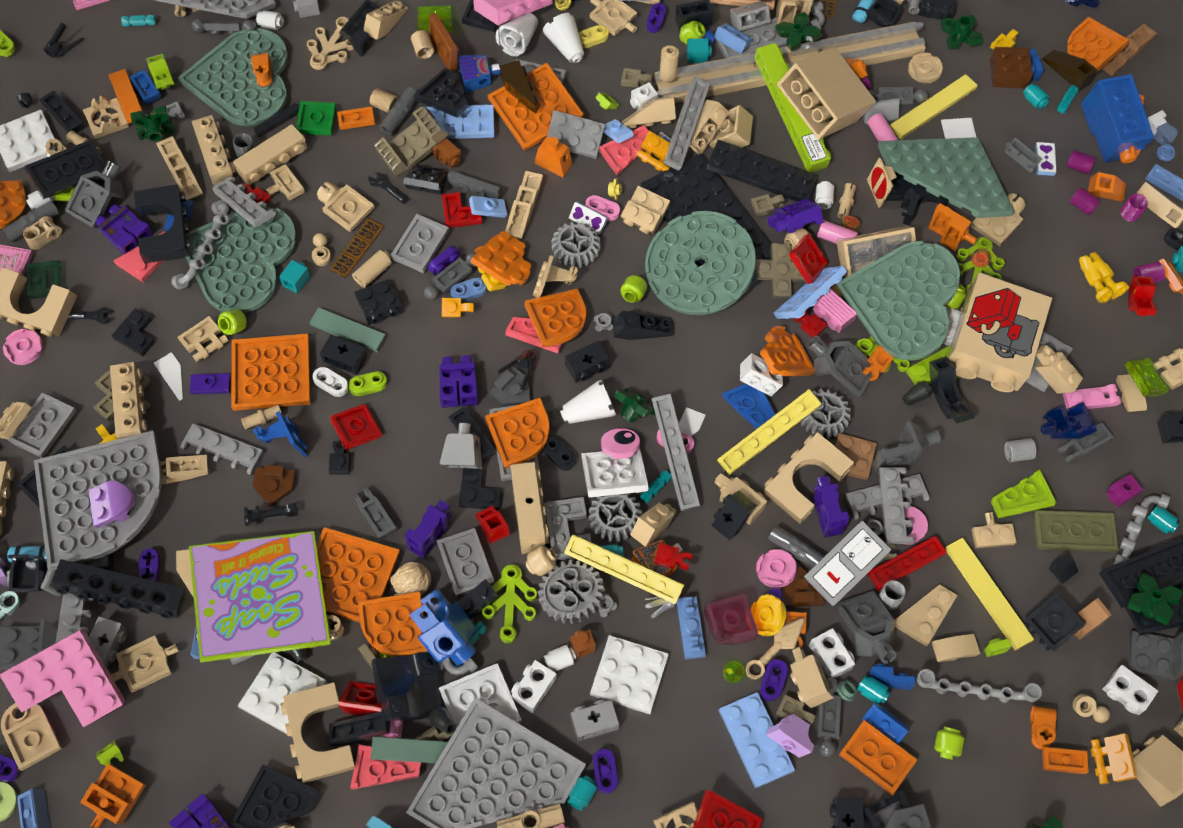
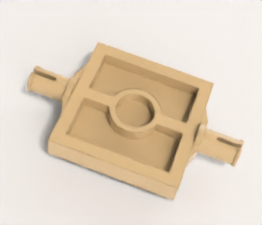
[590,0,637,36]
[111,636,179,693]

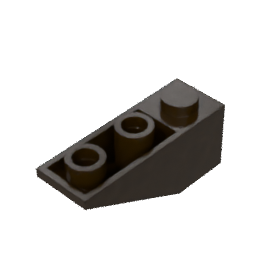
[1042,50,1097,91]
[499,60,539,113]

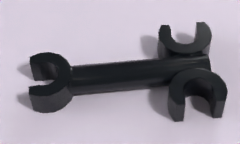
[243,503,297,526]

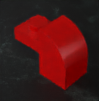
[1128,276,1157,316]
[475,506,510,544]

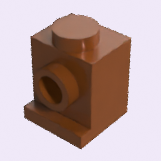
[433,138,462,169]
[569,630,596,659]

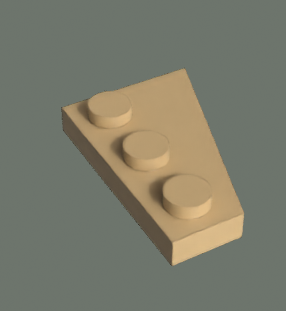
[894,584,957,647]

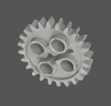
[538,560,605,624]

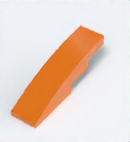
[108,69,142,124]

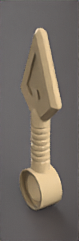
[745,618,805,680]

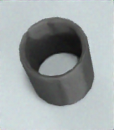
[233,133,254,158]

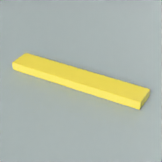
[890,74,978,139]
[717,389,822,476]
[564,535,684,604]
[945,538,1034,651]

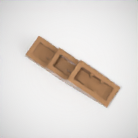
[1102,24,1157,76]

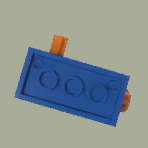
[1081,74,1154,164]

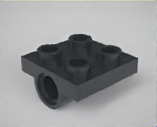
[403,165,448,195]

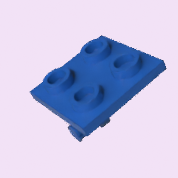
[254,411,308,457]

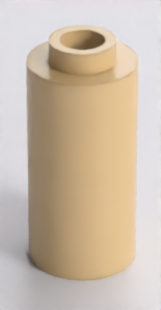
[659,45,679,82]
[352,250,391,288]

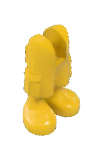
[1079,252,1129,303]

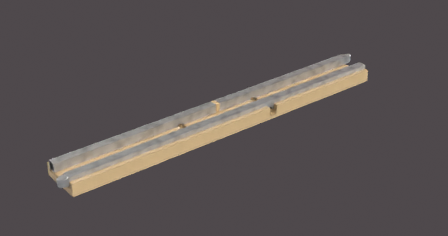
[654,22,926,104]

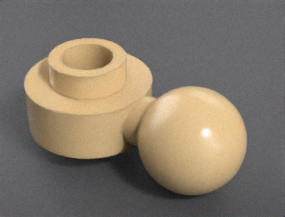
[312,233,331,266]
[1073,694,1110,723]

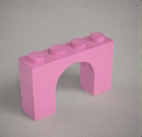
[474,0,553,25]

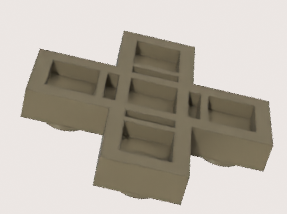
[756,243,806,299]
[93,370,151,422]

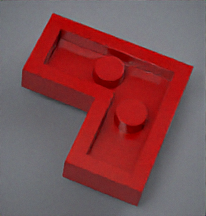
[442,192,482,228]

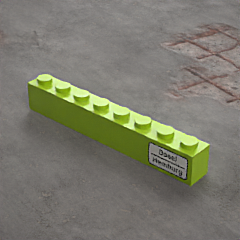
[754,43,831,173]

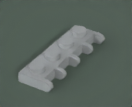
[212,176,276,228]
[180,424,264,475]
[878,468,915,544]
[845,474,929,520]
[56,578,96,642]

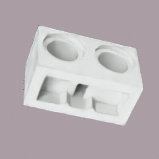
[740,353,783,396]
[809,628,855,679]
[511,660,557,714]
[1102,665,1158,715]

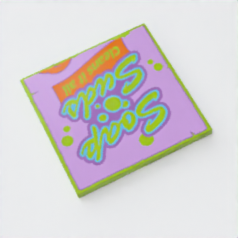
[189,531,330,663]

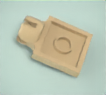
[317,181,374,232]
[971,193,1025,247]

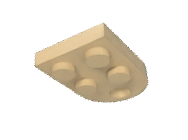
[1,703,62,771]

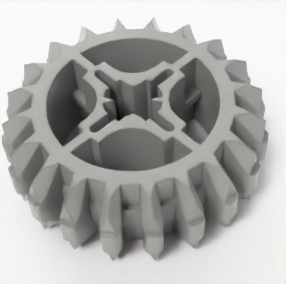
[551,221,601,268]
[801,388,851,439]
[589,493,642,542]

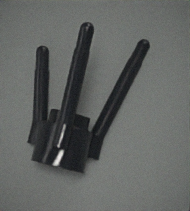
[43,22,84,58]
[497,350,536,392]

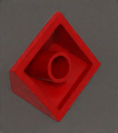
[339,681,382,716]

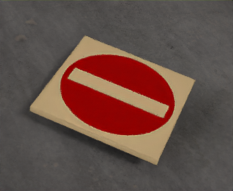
[867,157,896,208]

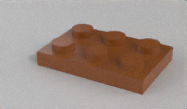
[429,12,459,72]

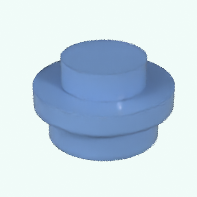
[1156,144,1175,161]

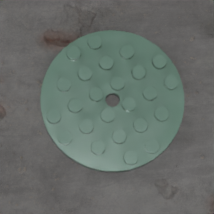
[645,211,756,315]

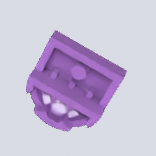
[89,481,135,528]

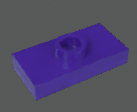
[190,373,231,394]

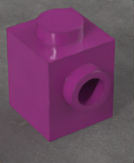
[1106,474,1143,508]

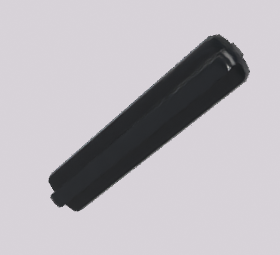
[253,103,299,137]

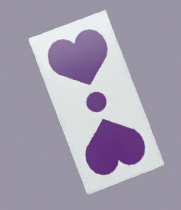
[1035,142,1056,176]
[569,201,608,234]

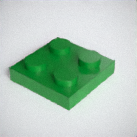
[296,101,336,135]

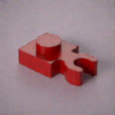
[243,183,272,205]
[793,310,827,338]
[654,543,692,570]

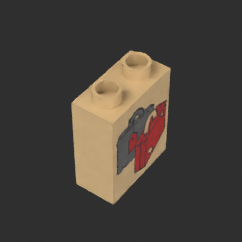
[947,272,1052,392]

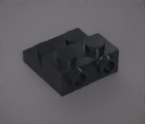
[918,0,956,20]
[354,279,403,325]
[1025,593,1086,652]

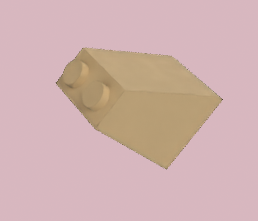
[1132,735,1183,807]

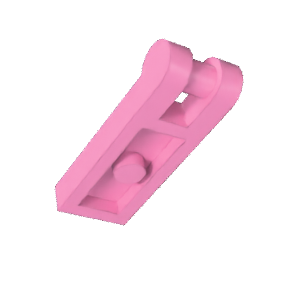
[1063,384,1121,411]

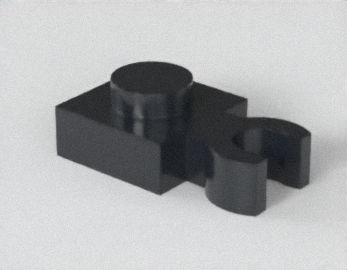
[328,441,350,475]

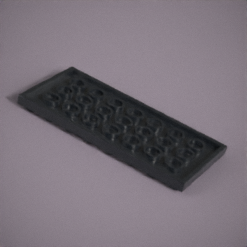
[641,153,771,266]

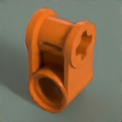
[251,53,273,87]
[1030,706,1057,750]

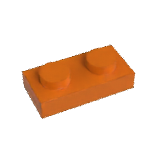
[337,106,375,130]
[1159,258,1183,294]
[1042,747,1089,774]

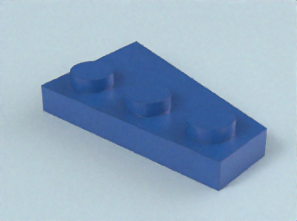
[722,384,775,429]

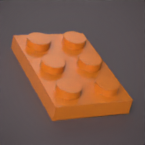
[839,720,917,795]

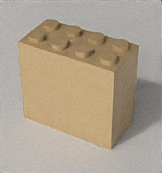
[777,47,876,140]

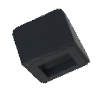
[350,30,371,57]
[1049,553,1078,584]

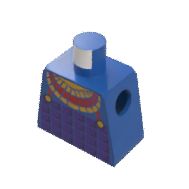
[459,55,500,93]

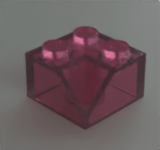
[704,594,758,645]

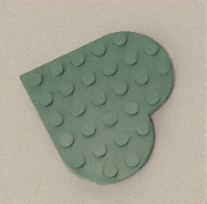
[177,28,288,127]
[186,205,296,314]
[836,241,960,361]

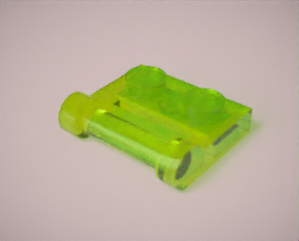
[417,5,452,32]
[1125,358,1169,397]

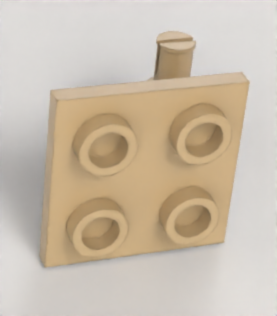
[532,255,578,298]

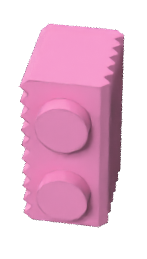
[813,289,857,333]

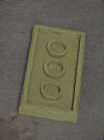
[1033,510,1119,553]

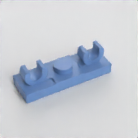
[676,596,706,660]

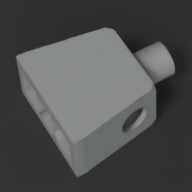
[440,423,482,469]

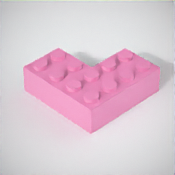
[0,628,126,727]

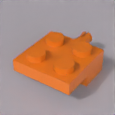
[928,203,978,251]
[80,763,146,828]

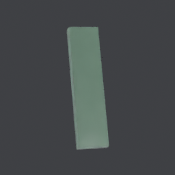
[310,307,386,352]
[370,736,449,763]

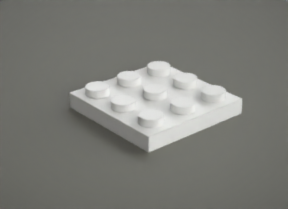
[0,110,57,172]
[581,449,648,497]
[590,635,668,714]
[238,652,327,737]
[439,663,522,728]

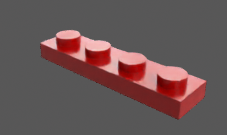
[867,536,947,591]

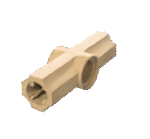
[496,804,565,828]

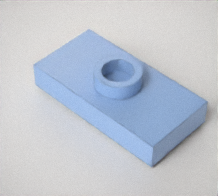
[603,119,633,143]
[469,196,507,218]

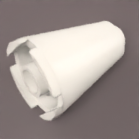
[496,13,538,57]
[543,13,584,63]
[560,379,616,424]

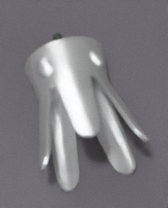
[645,597,674,618]

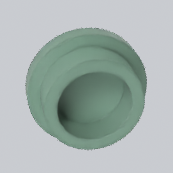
[837,680,857,701]

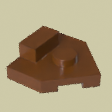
[252,465,296,508]
[781,566,824,607]

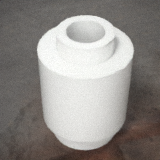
[257,11,284,30]
[815,181,834,209]
[26,191,55,210]
[543,645,576,672]

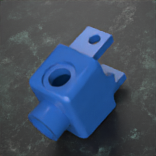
[410,588,476,666]

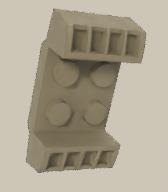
[374,106,449,177]

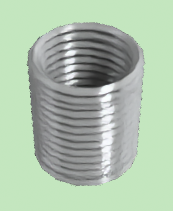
[1005,438,1036,462]
[878,580,906,610]

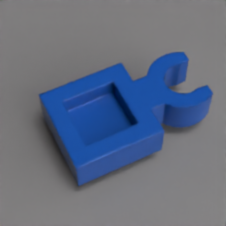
[1029,49,1044,81]

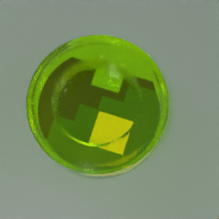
[723,661,745,683]

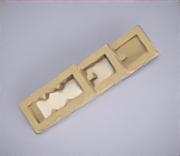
[156,136,203,200]
[505,171,543,239]
[160,455,208,484]

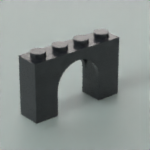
[134,184,191,263]

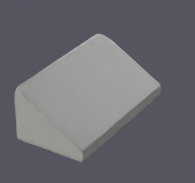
[863,98,899,124]

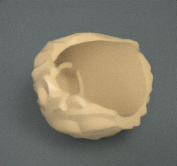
[390,562,431,595]

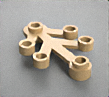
[307,17,354,70]

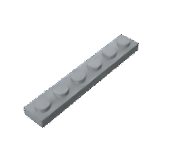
[663,76,710,171]
[652,394,700,511]

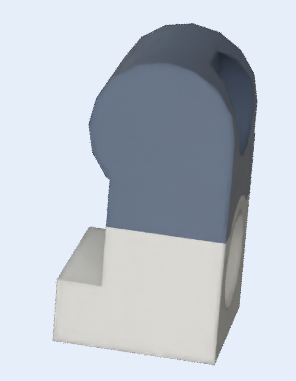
[1148,110,1178,145]

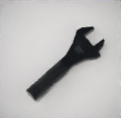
[368,172,407,204]
[67,307,112,324]

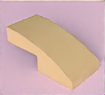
[1116,374,1147,412]
[932,634,980,662]

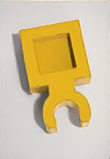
[478,268,506,292]

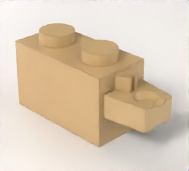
[1035,345,1083,394]
[715,473,767,525]
[630,502,677,547]
[790,647,834,708]

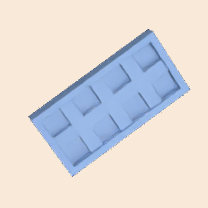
[425,105,494,139]
[774,266,847,319]
[719,692,795,789]

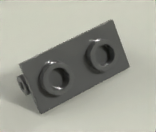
[1004,137,1042,173]

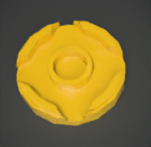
[749,594,786,637]

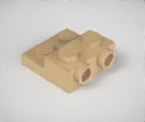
[621,186,671,235]

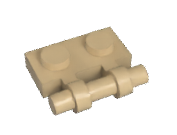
[178,316,228,362]
[1153,348,1183,390]
[0,402,32,439]

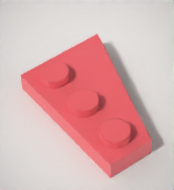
[599,125,649,176]
[114,231,165,282]
[505,317,563,353]
[350,745,422,790]

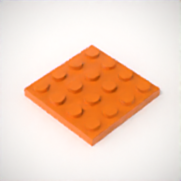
[488,63,584,151]
[231,334,311,411]
[316,527,400,623]

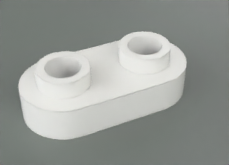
[313,367,348,397]

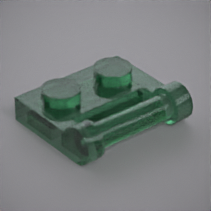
[26,260,62,300]

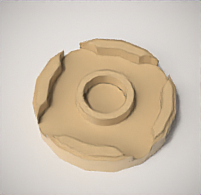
[908,53,943,83]

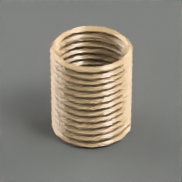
[411,30,434,59]
[370,88,398,113]

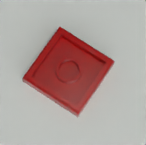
[788,234,828,284]
[329,404,382,450]

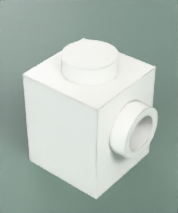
[630,83,658,110]

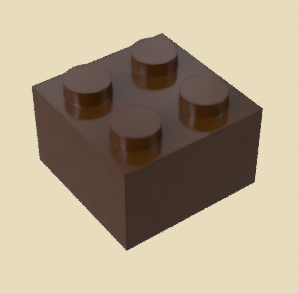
[990,47,1032,88]

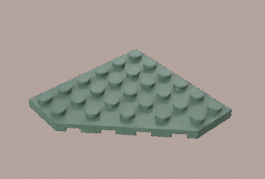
[878,137,1014,218]

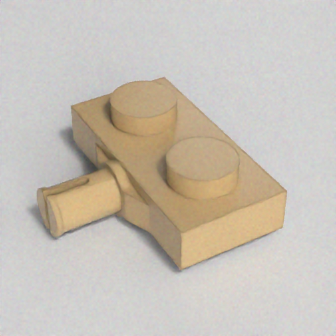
[266,164,305,201]
[971,512,1017,549]

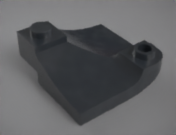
[372,652,442,722]

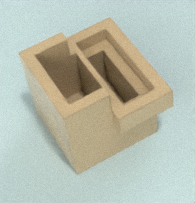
[776,0,813,24]

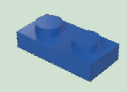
[129,70,161,105]
[862,702,910,745]

